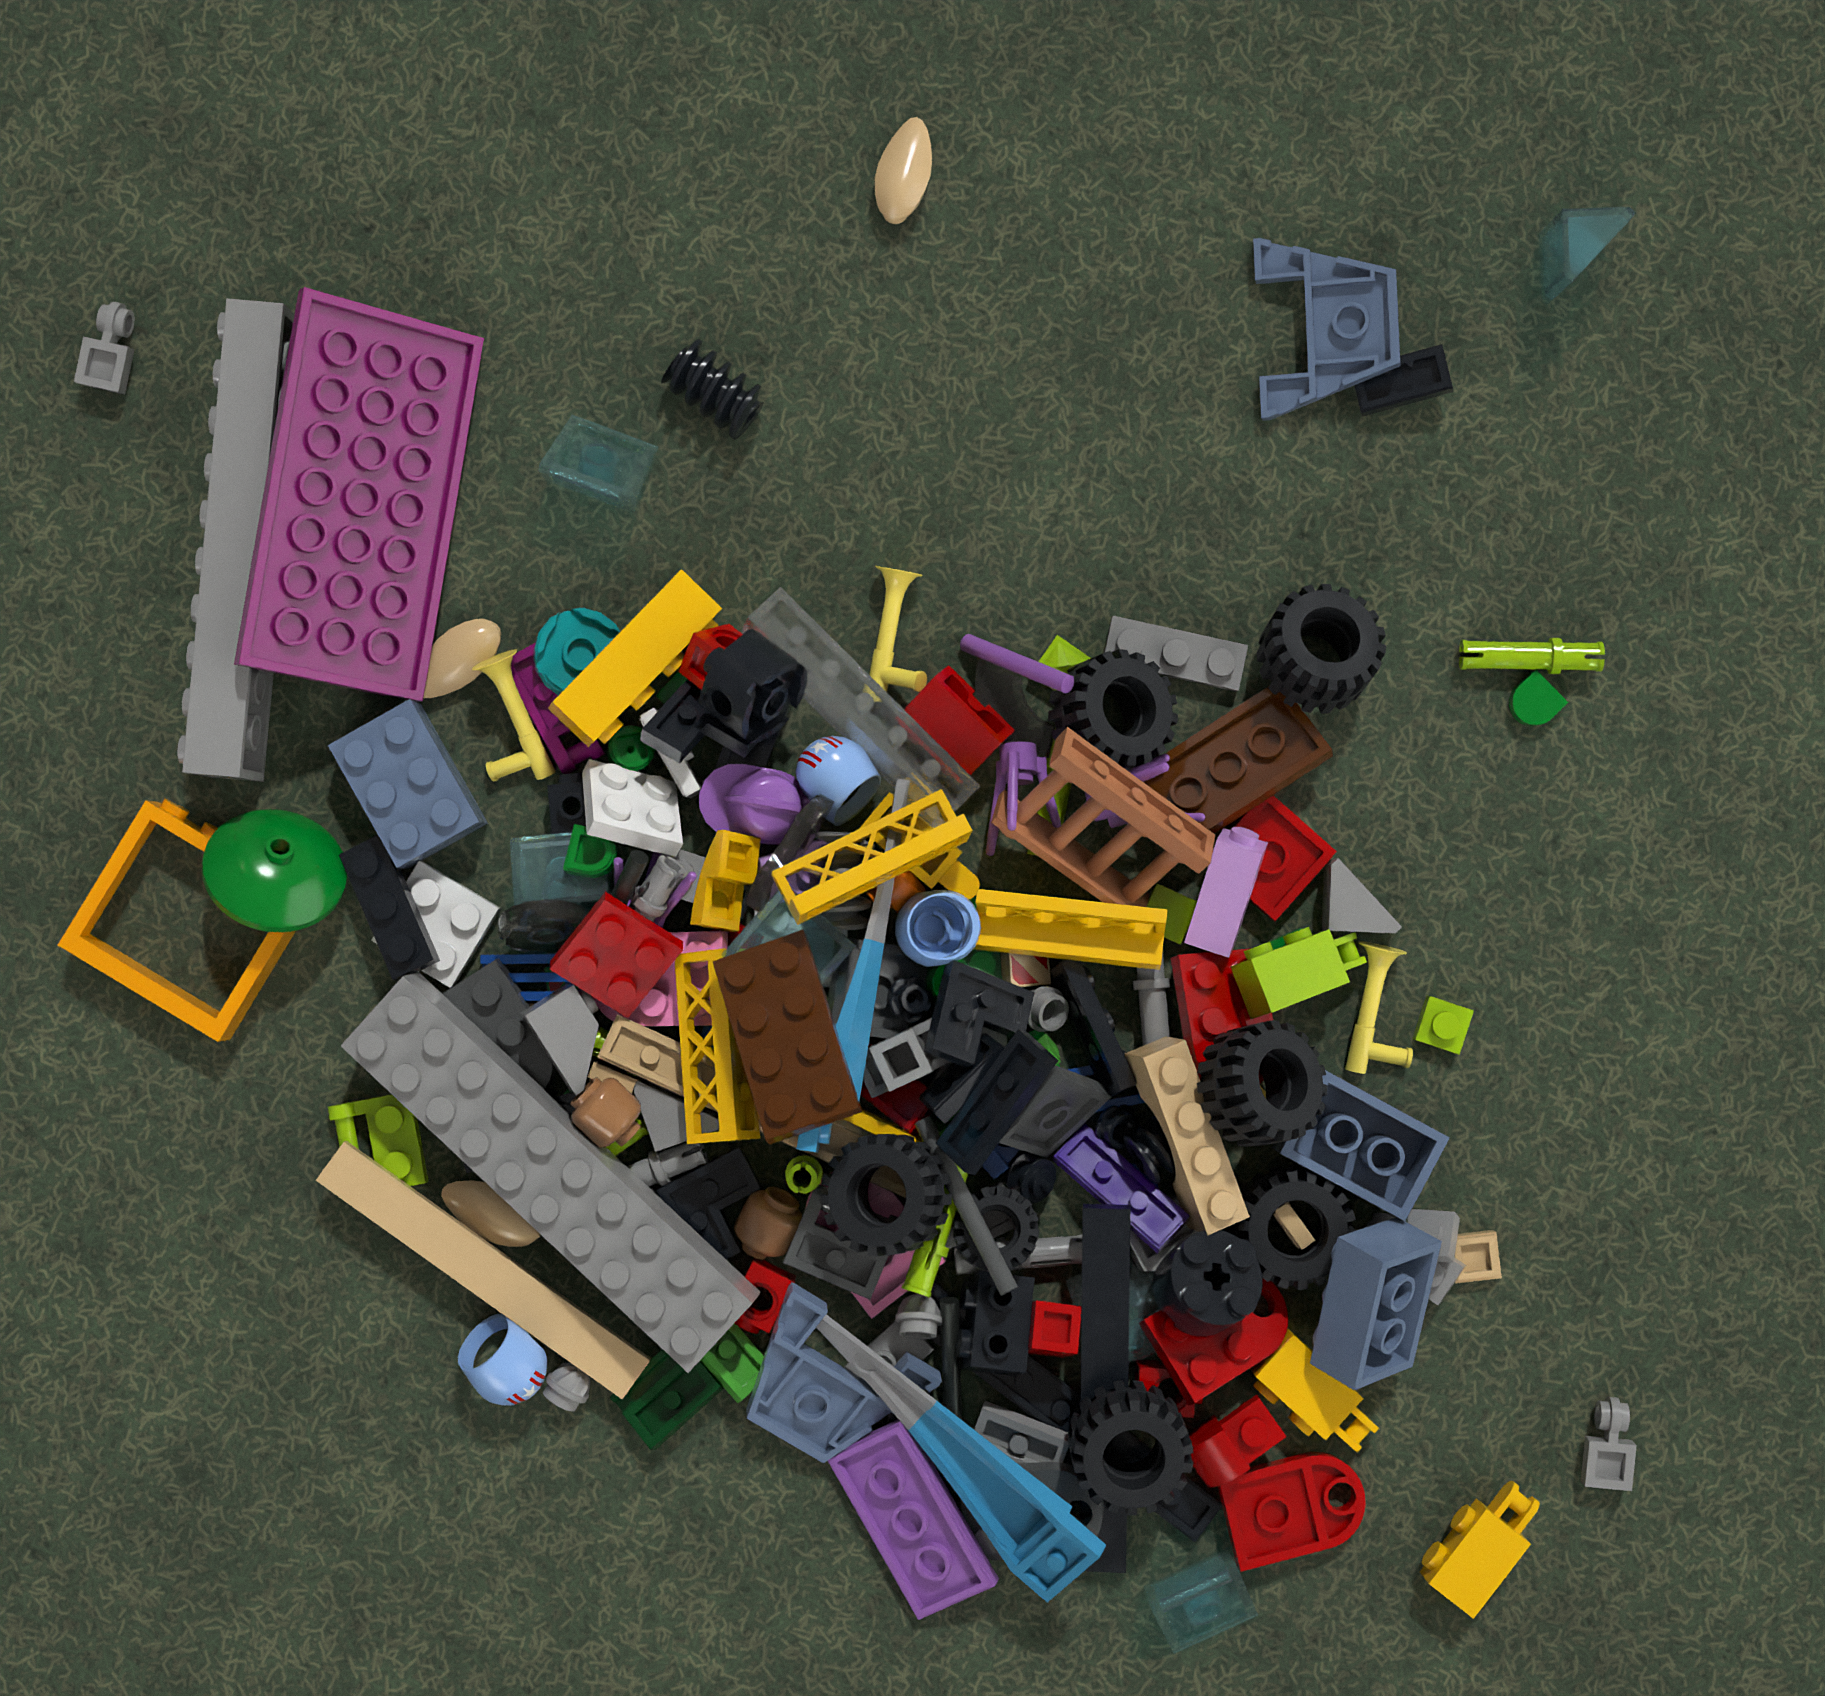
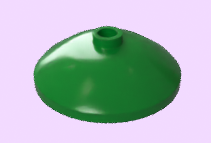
[202,809,347,932]

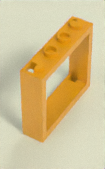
[58,798,296,1042]

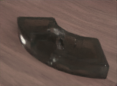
[975,658,1056,758]
[745,794,834,912]

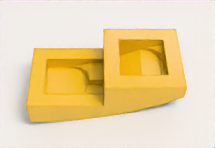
[690,830,761,932]

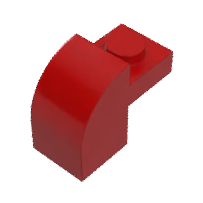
[1189,1394,1287,1487]

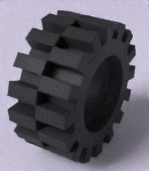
[953,1186,1040,1272]

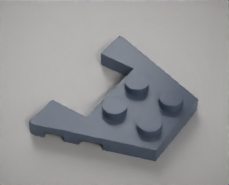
[1253,238,1401,421]
[746,1282,942,1463]

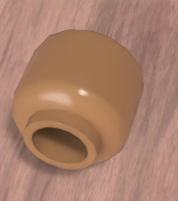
[570,1077,641,1148]
[734,1187,802,1259]

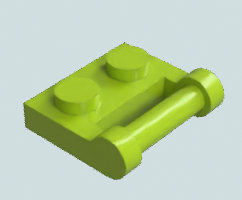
[328,1094,429,1186]

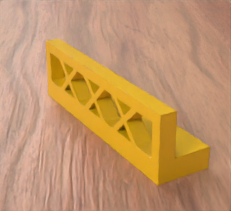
[771,789,973,925]
[974,889,1167,970]
[675,948,760,1144]

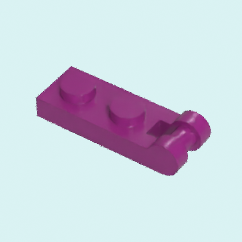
[511,642,606,774]

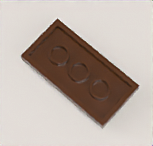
[1144,686,1333,833]
[712,929,862,1144]

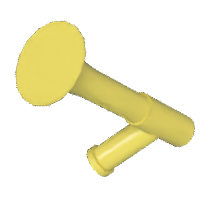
[866,566,927,698]
[472,649,555,782]
[1345,942,1413,1074]

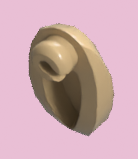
[875,117,932,224]
[423,619,501,698]
[441,1180,541,1247]

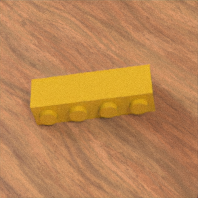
[548,569,722,747]

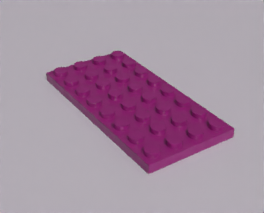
[234,287,484,702]

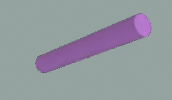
[960,634,1074,693]

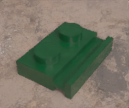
[609,1349,724,1450]

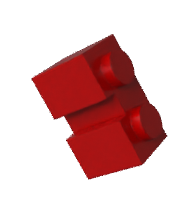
[899,665,1015,780]

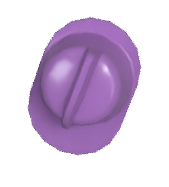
[699,764,810,844]

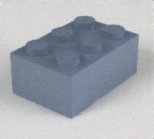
[328,699,488,869]
[1272,1070,1450,1221]
[1310,1217,1442,1390]

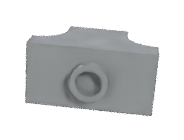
[863,1018,949,1098]

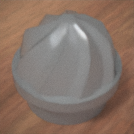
[1028,986,1069,1032]
[895,1293,942,1339]
[543,1363,590,1412]

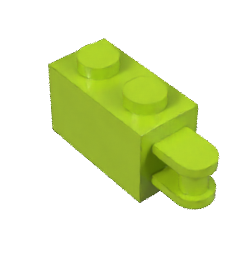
[1230,927,1367,1019]

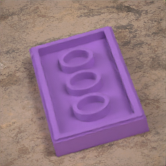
[828,1419,999,1620]

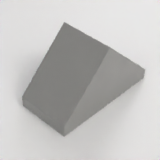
[1322,858,1402,933]
[633,1078,719,1152]

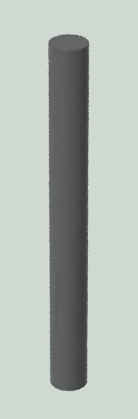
[914,1116,1018,1296]

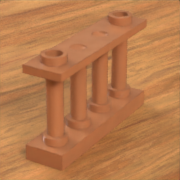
[991,727,1215,907]

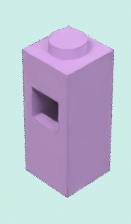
[1184,827,1268,958]

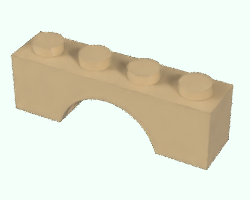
[1125,1036,1250,1235]

